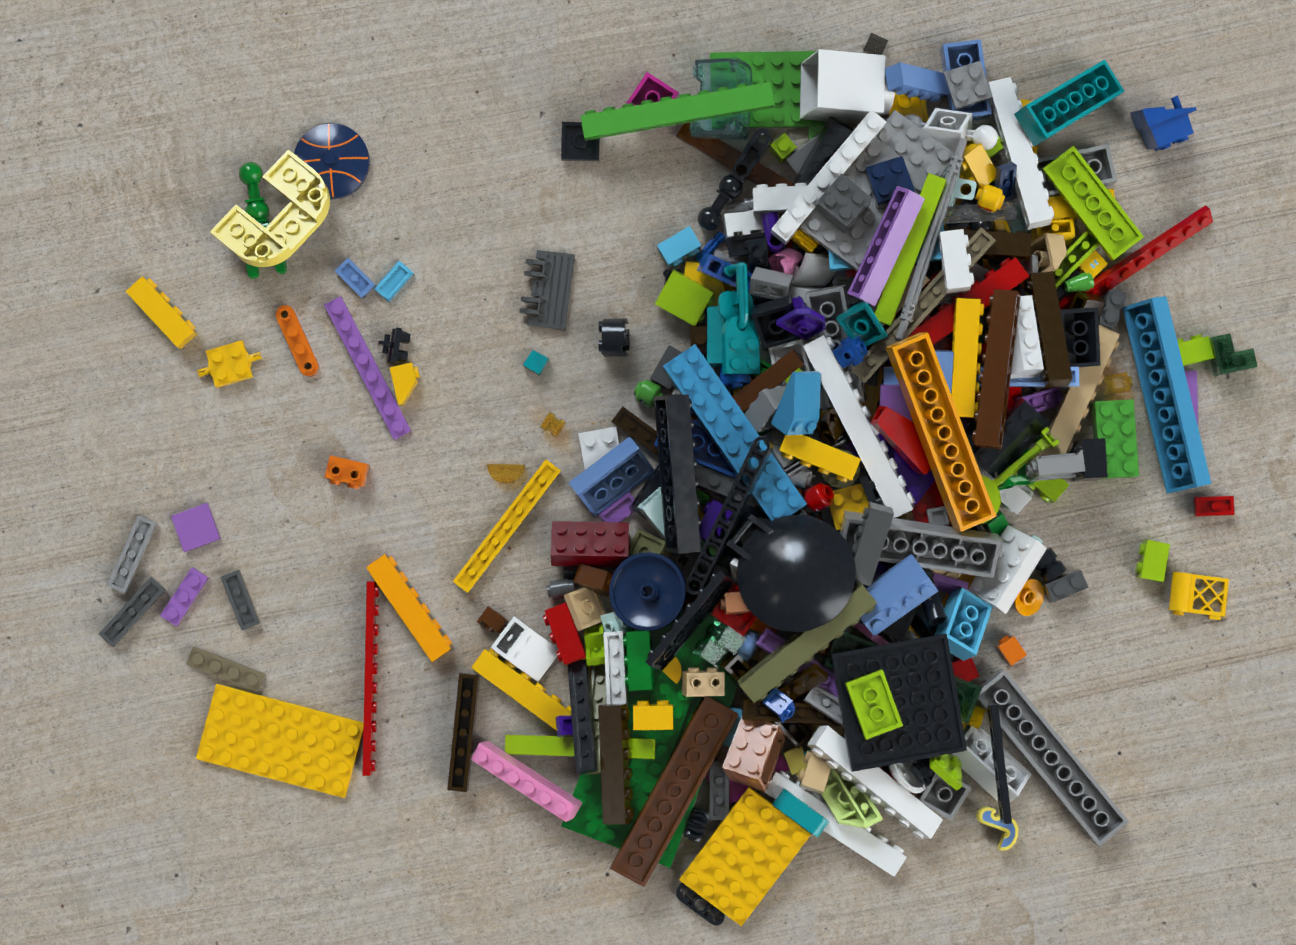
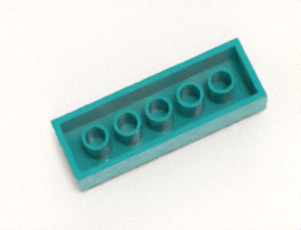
[1014,59,1125,147]

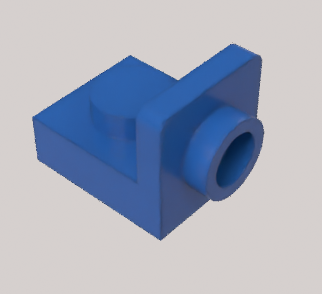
[762,688,795,722]

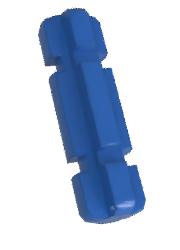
[695,231,726,263]

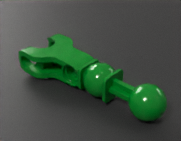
[239,162,287,279]

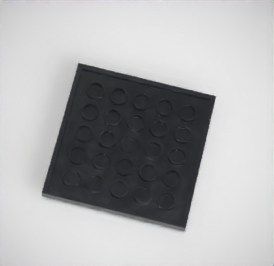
[831,633,967,772]

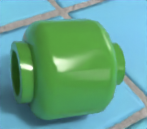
[634,379,663,408]

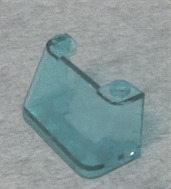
[689,57,752,140]

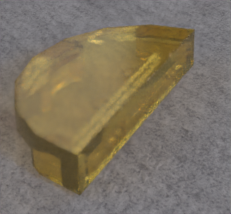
[487,464,525,484]

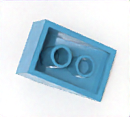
[771,371,821,435]

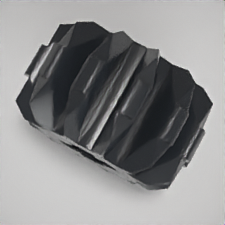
[683,808,710,842]

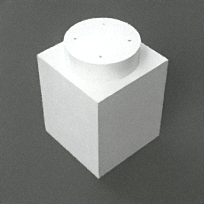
[800,49,895,124]

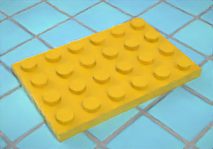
[679,787,812,927]

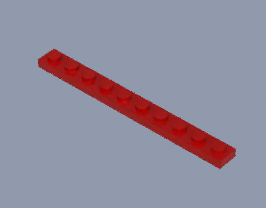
[1059,205,1213,309]
[362,581,380,776]

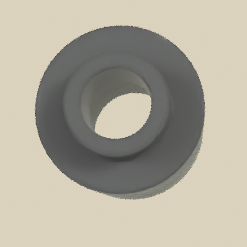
[546,578,575,600]

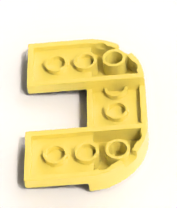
[210,150,330,267]

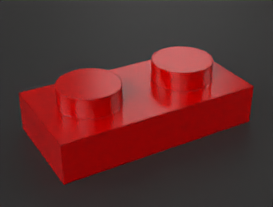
[1194,496,1235,517]

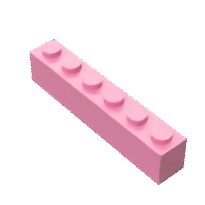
[471,741,583,822]

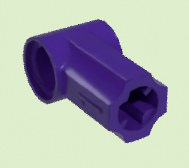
[761,212,783,252]

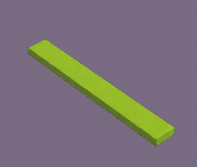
[874,173,947,326]
[505,735,655,759]

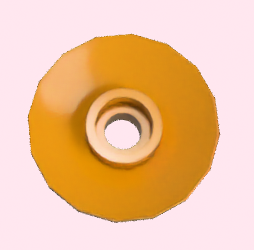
[1014,579,1044,616]

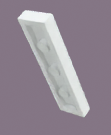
[604,631,628,708]

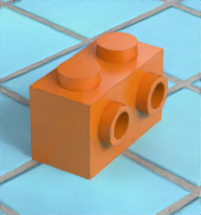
[324,455,370,490]

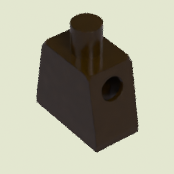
[690,325,707,360]

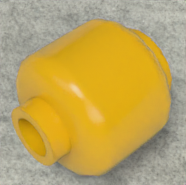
[975,184,1005,213]

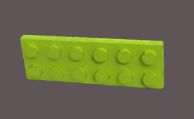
[1042,146,1144,261]

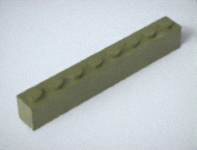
[738,581,877,703]

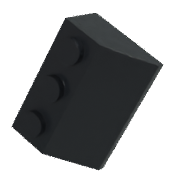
[1060,307,1101,367]

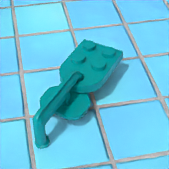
[718,262,760,374]

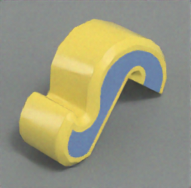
[976,806,1019,851]

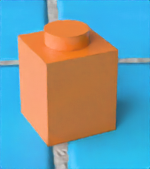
[995,635,1027,666]

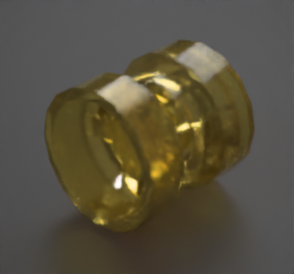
[540,412,566,438]

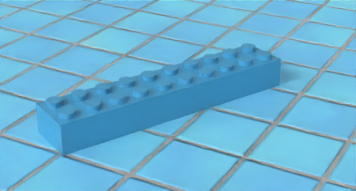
[1122,296,1212,494]
[662,344,807,521]

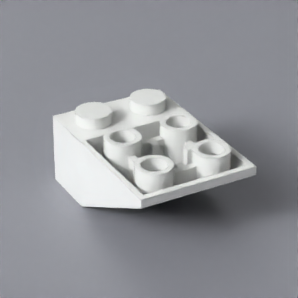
[491,616,559,681]

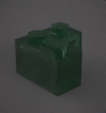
[1209,333,1258,377]
[693,621,746,668]

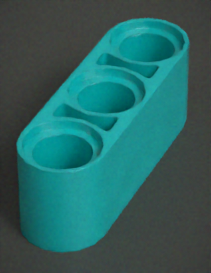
[773,788,829,838]

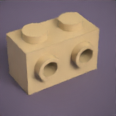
[682,667,725,697]

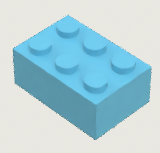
[935,587,993,661]

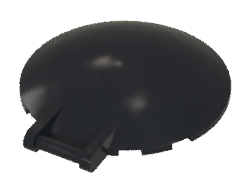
[725,513,856,633]

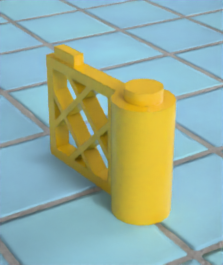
[1168,572,1229,620]

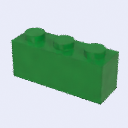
[623,631,654,691]

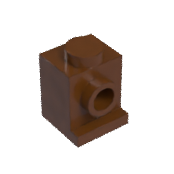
[477,606,508,634]

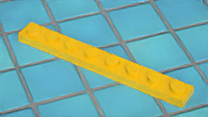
[452,459,561,593]

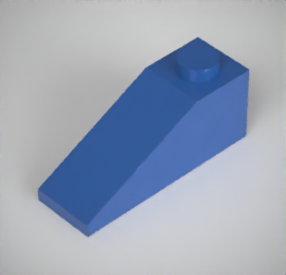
[696,253,752,292]

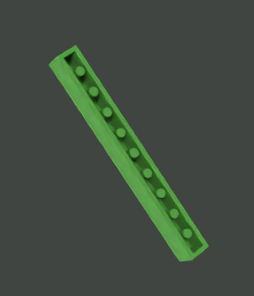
[580,80,775,141]

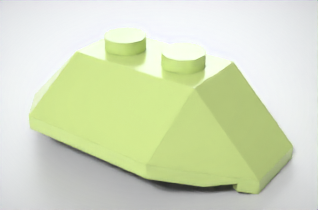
[821,768,883,829]

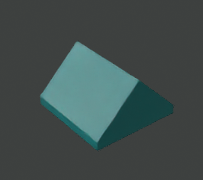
[836,301,888,346]

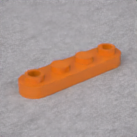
[276,305,319,377]

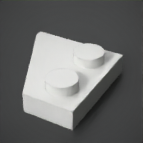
[578,427,619,470]

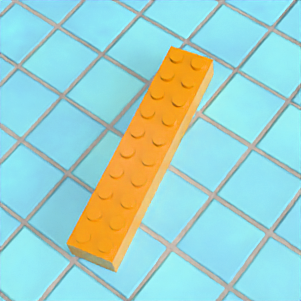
[885,332,997,532]

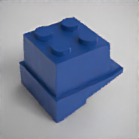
[1130,96,1197,151]

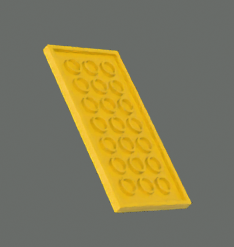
[196,684,364,798]

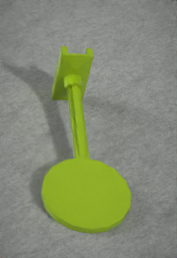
[980,427,1060,524]

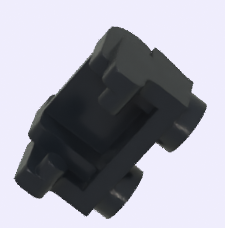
[909,758,934,785]

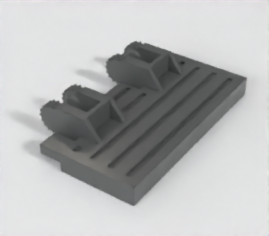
[519,250,575,331]

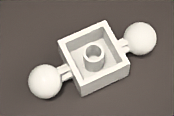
[904,108,998,153]

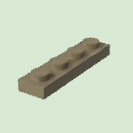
[186,646,266,692]

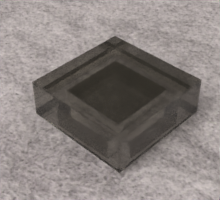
[863,33,888,55]

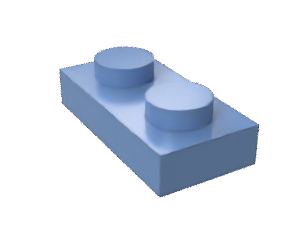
[335,258,376,299]

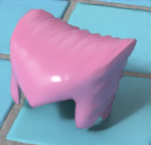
[768,248,803,275]

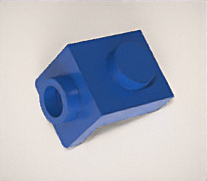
[720,366,751,389]

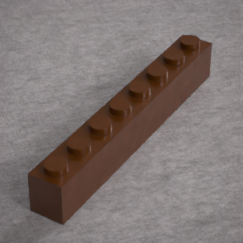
[972,289,1021,450]

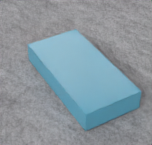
[374,261,414,302]

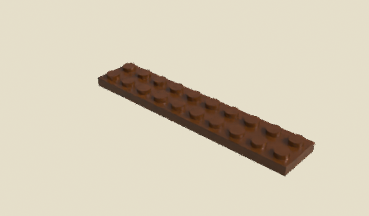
[610,696,739,887]

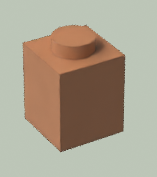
[720,592,750,615]

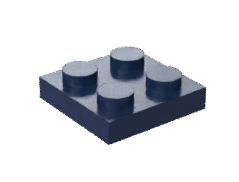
[865,156,915,205]

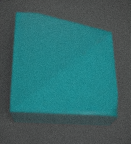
[523,350,549,376]

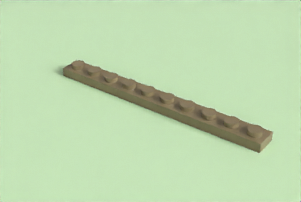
[850,228,996,384]

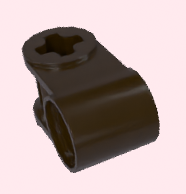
[816,408,845,445]

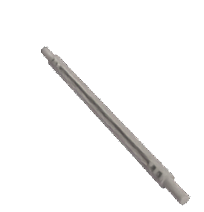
[896,138,967,340]

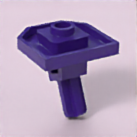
[776,296,826,341]

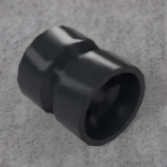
[1035,547,1067,583]

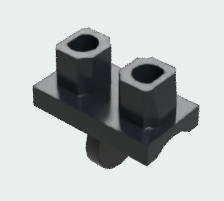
[378,327,411,363]

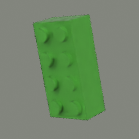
[1091,399,1139,479]

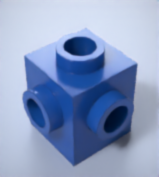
[832,336,868,368]

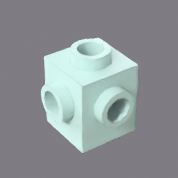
[600,611,632,636]

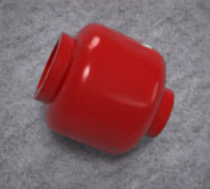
[804,483,834,512]

